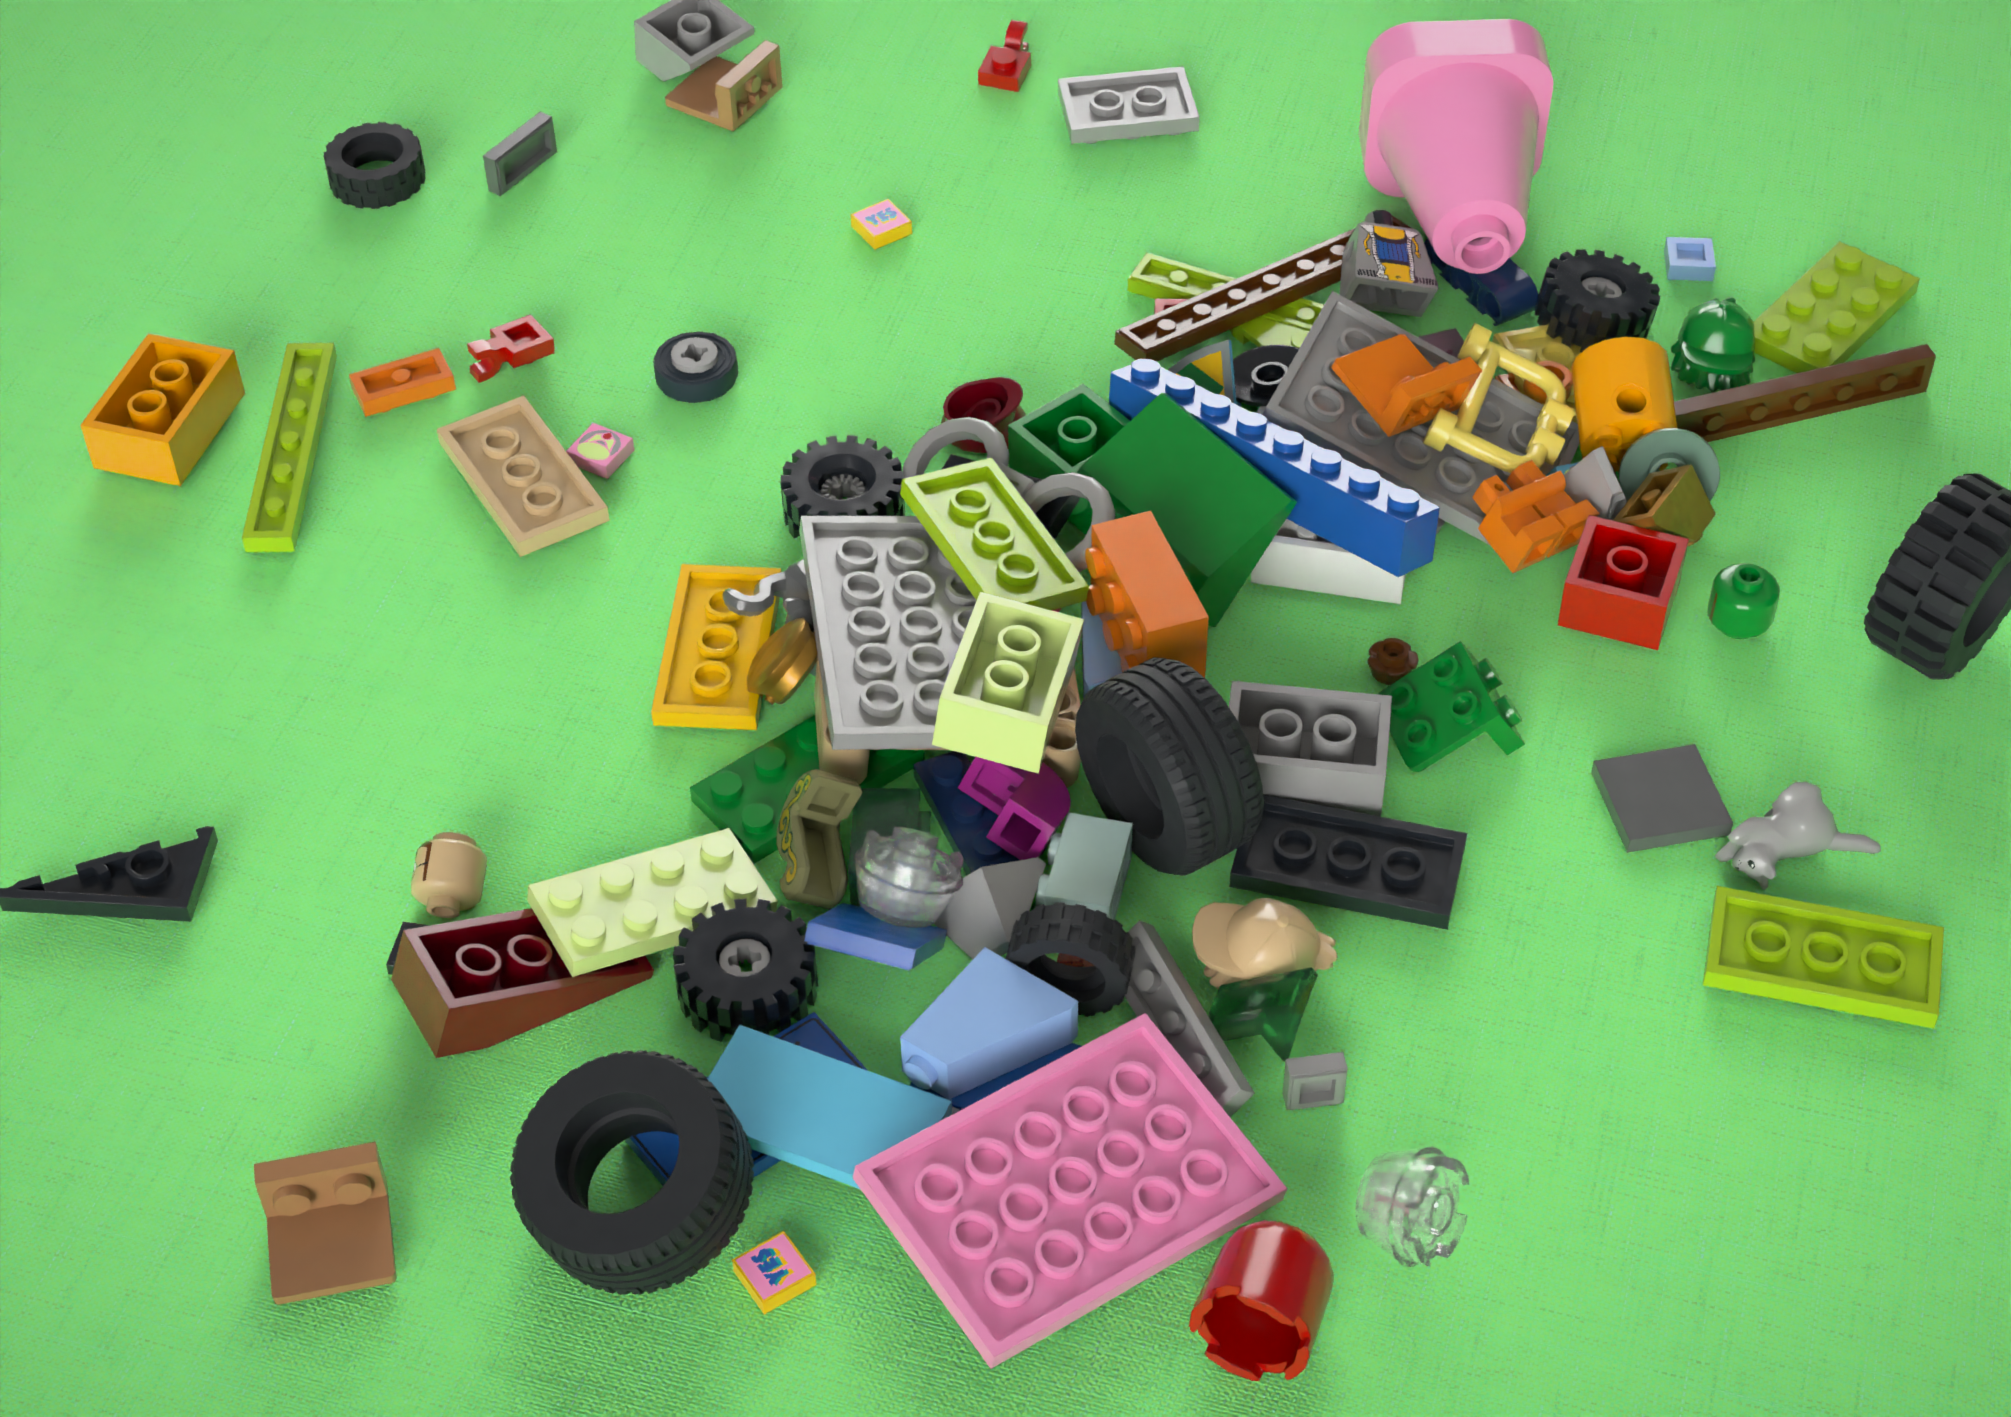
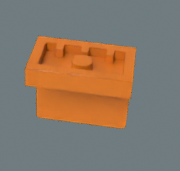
[1332,334,1482,437]

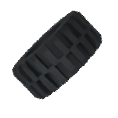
[1864,473,2011,680]

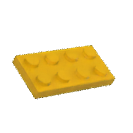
[651,564,781,730]

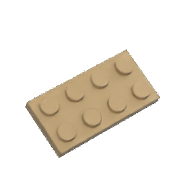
[437,395,610,557]

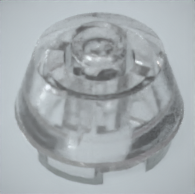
[855,827,964,928]
[1355,1147,1469,1267]

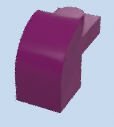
[958,757,1071,860]

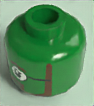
[1707,563,1780,640]

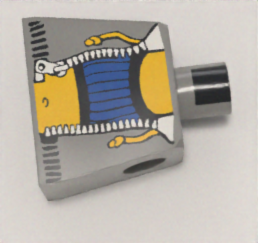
[1339,210,1438,317]

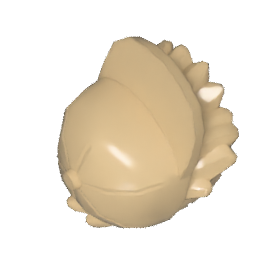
[1192,898,1338,1002]

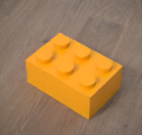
[80,333,245,486]

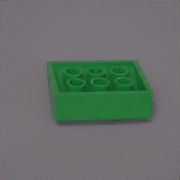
[1068,392,1297,627]

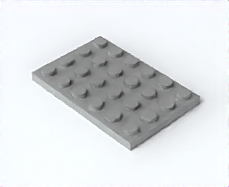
[1262,291,1580,546]
[799,516,977,750]

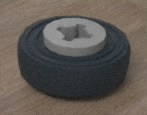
[653,331,738,403]

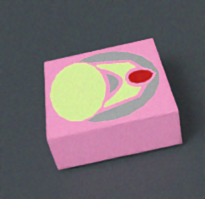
[566,423,635,479]

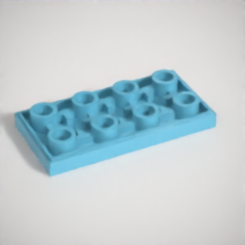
[707,1025,952,1190]

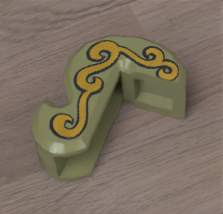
[777,769,863,910]

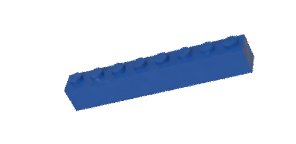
[1109,359,1440,577]

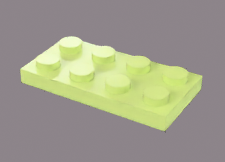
[527,828,778,977]

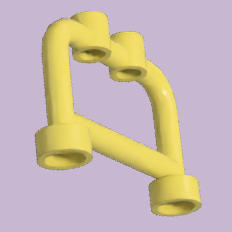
[1423,323,1576,474]

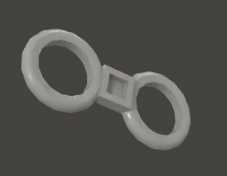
[903,417,1115,572]

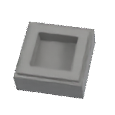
[1282,1052,1348,1110]

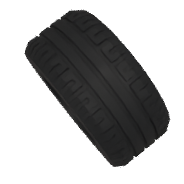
[1075,657,1264,876]
[510,1050,754,1295]

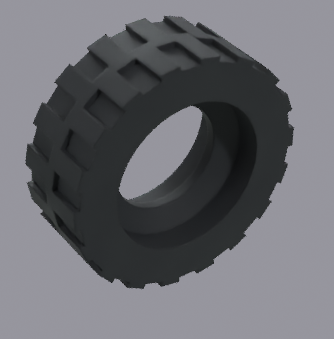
[324,122,426,209]
[1005,903,1135,1017]

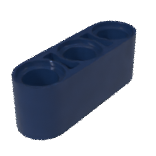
[1424,238,1538,326]

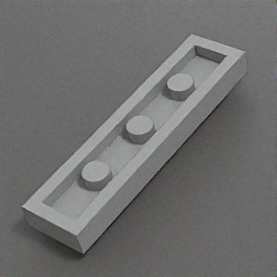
[1125,920,1255,1117]

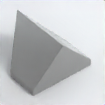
[1564,446,1628,520]
[916,857,1046,959]

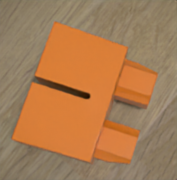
[1472,460,1600,573]

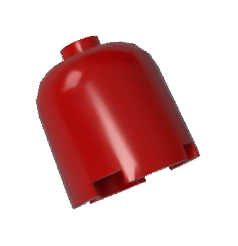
[1189,1220,1334,1381]

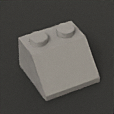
[634,0,754,82]

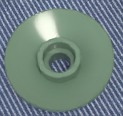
[1619,428,1720,501]

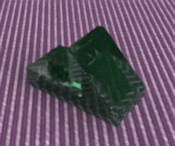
[1208,967,1318,1061]

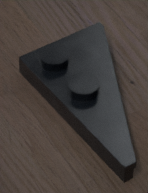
[0,826,218,922]

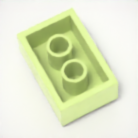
[932,592,1084,773]

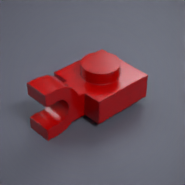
[978,20,1031,92]
[467,314,555,383]

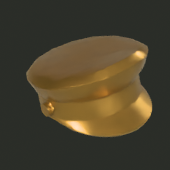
[747,618,818,705]

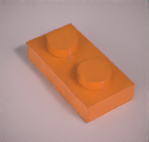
[349,348,456,417]

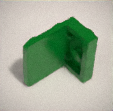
[1378,641,1525,772]

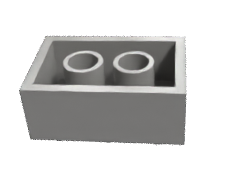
[1229,681,1392,817]

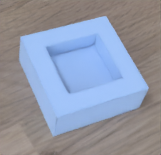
[1664,237,1716,281]

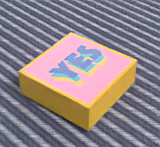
[850,199,912,250]
[732,1231,817,1315]

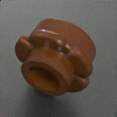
[1367,638,1419,685]

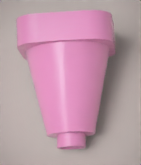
[1359,19,1553,274]

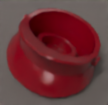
[941,377,1026,453]

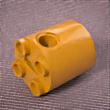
[1571,337,1677,472]

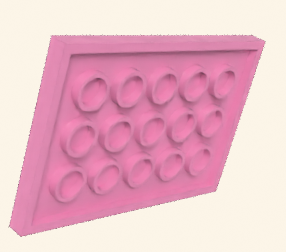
[853,1013,1288,1369]

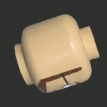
[411,832,487,918]

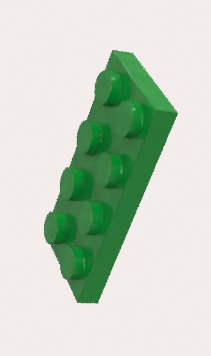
[690,715,925,864]

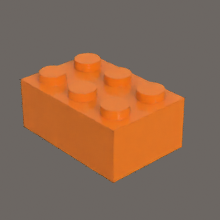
[1085,511,1209,678]

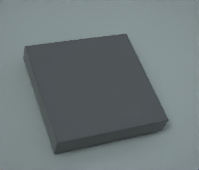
[1591,744,1733,853]

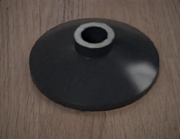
[1233,345,1299,407]

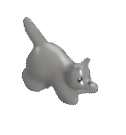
[1715,782,1881,890]

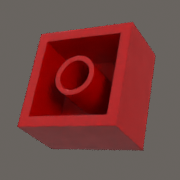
[1558,515,1689,650]

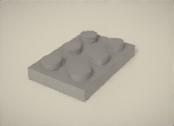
[1058,66,1200,144]

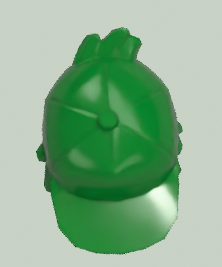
[1670,298,1755,393]

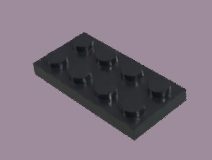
[1229,794,1467,930]

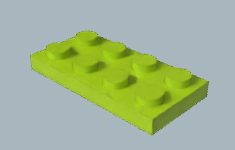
[1754,241,1920,373]
[900,457,1089,610]
[1703,886,1944,1029]

